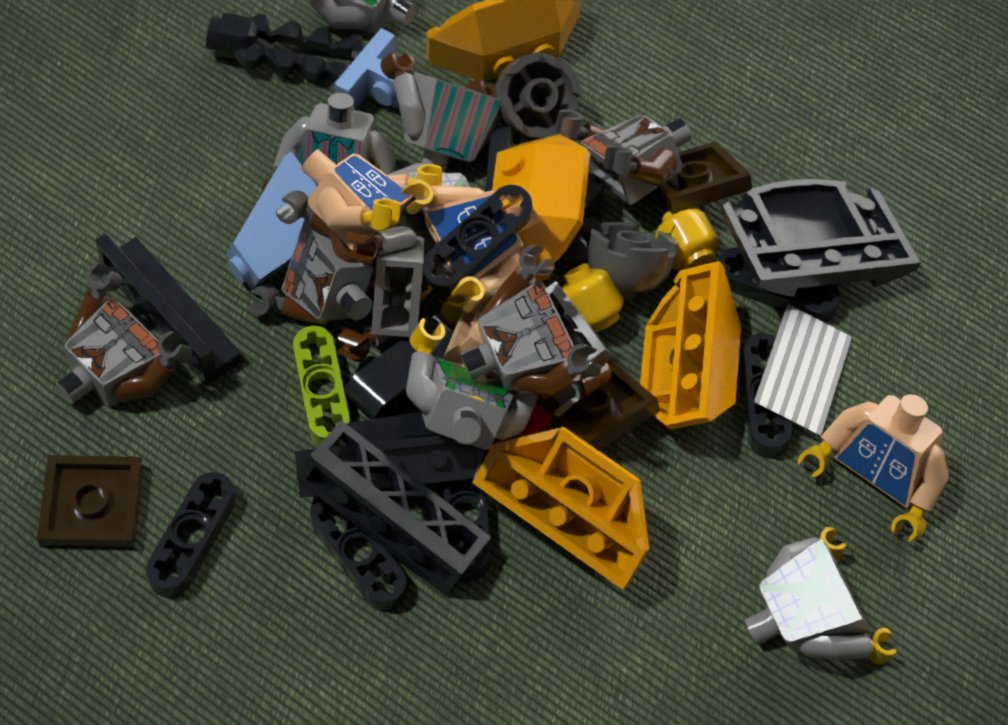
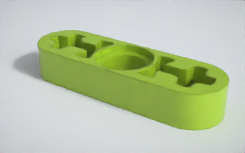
[293,326,350,447]

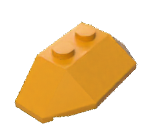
[426,0,580,82]
[492,134,590,282]
[640,261,741,430]
[472,427,649,590]

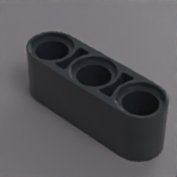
[345,314,455,420]

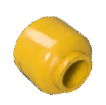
[655,209,720,271]
[561,264,624,332]

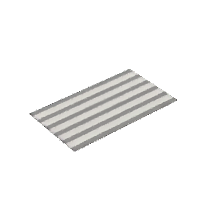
[754,304,852,436]

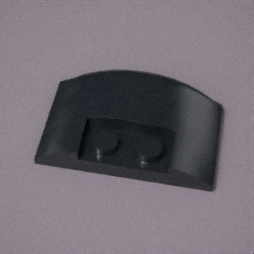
[721,179,921,297]

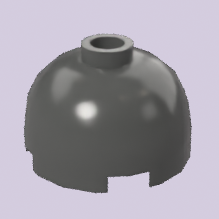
[494,52,582,138]
[587,222,678,299]

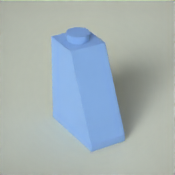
[226,151,317,290]

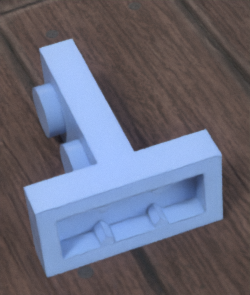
[334,28,400,111]

